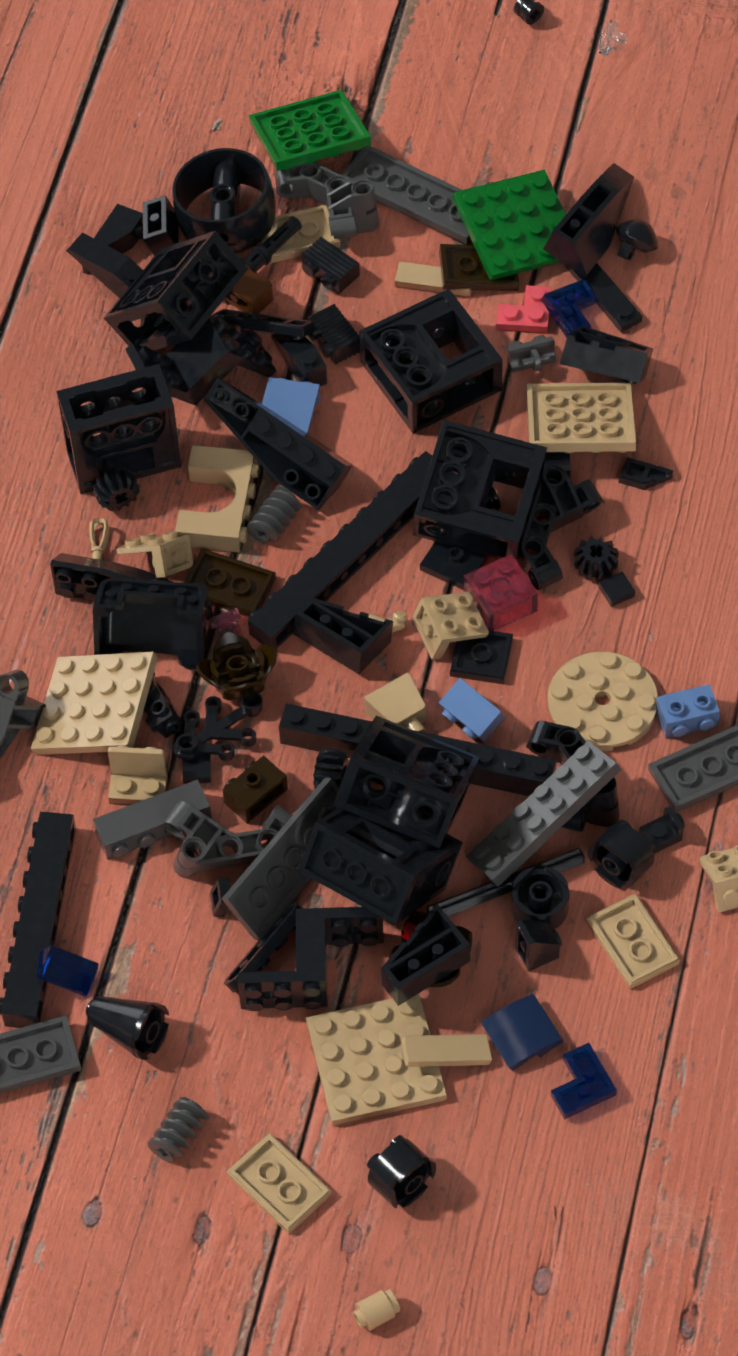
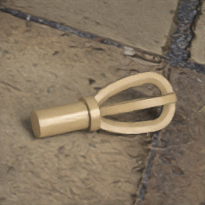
[89,518,109,560]

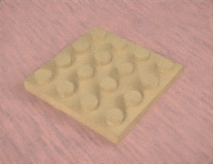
[527,383,636,453]
[31,652,158,755]
[306,993,447,1126]

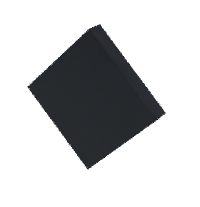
[450,630,513,684]

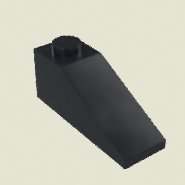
[82,204,143,274]
[66,232,143,298]
[271,333,327,387]

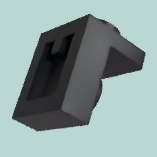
[639,806,685,854]

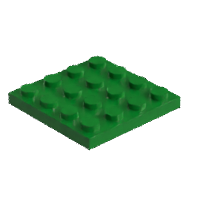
[249,90,372,171]
[452,170,566,281]

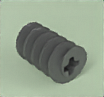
[247,485,302,543]
[148,1097,209,1163]

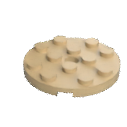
[547,652,658,751]

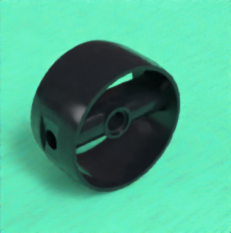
[172,148,276,254]

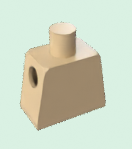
[364,672,427,733]

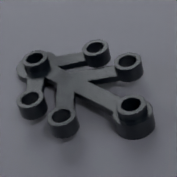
[173,693,263,761]

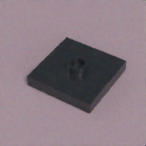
[420,541,490,591]

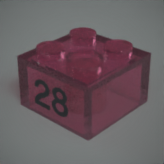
[464,554,538,631]

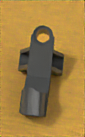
[275,163,379,239]
[0,670,46,759]
[163,800,293,878]

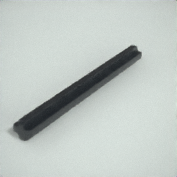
[426,848,585,916]

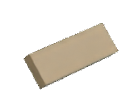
[395,261,471,297]
[401,1034,492,1067]

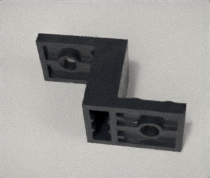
[125,316,276,406]
[238,907,384,1011]

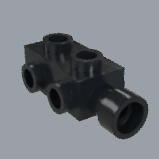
[143,672,184,738]

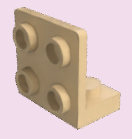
[116,531,194,578]
[412,592,489,660]
[108,745,168,805]

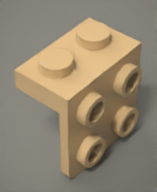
[700,845,738,912]

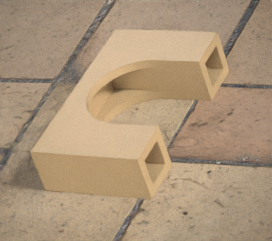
[175,445,260,553]

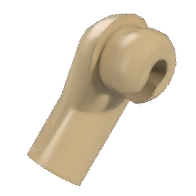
[369,611,407,633]

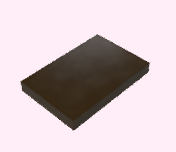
[439,244,519,291]
[184,548,276,617]

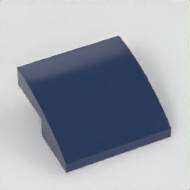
[481,994,564,1071]

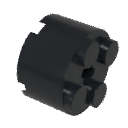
[588,820,655,889]
[511,867,569,930]
[367,1135,436,1208]

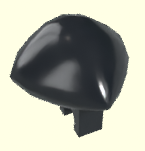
[616,219,658,261]

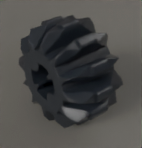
[93,467,140,511]
[574,536,619,581]
[313,749,349,789]

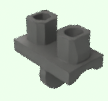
[508,335,557,372]

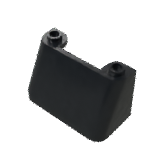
[93,578,208,670]

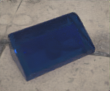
[36,945,99,996]

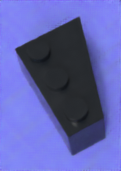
[560,325,654,384]
[294,597,393,674]
[381,903,470,1006]

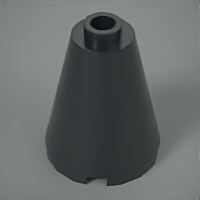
[86,996,169,1060]

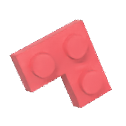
[496,285,551,333]

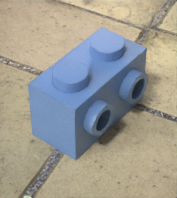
[439,678,506,742]
[656,684,720,738]

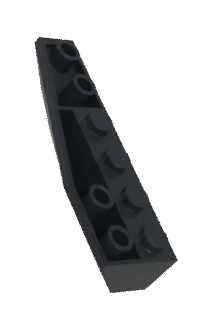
[543,163,634,277]
[204,378,353,510]
[50,553,213,621]

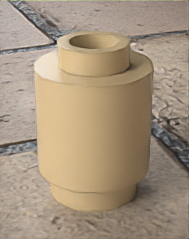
[353,1289,400,1331]

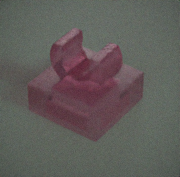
[209,608,241,637]

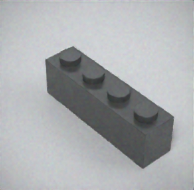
[93,780,212,860]

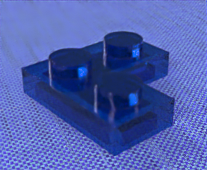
[541,279,597,338]
[551,1043,617,1120]

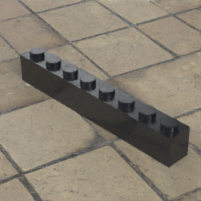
[0,811,76,1028]

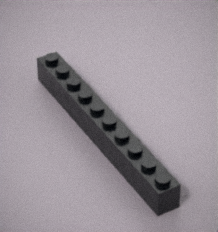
[248,451,432,648]
[279,703,556,796]

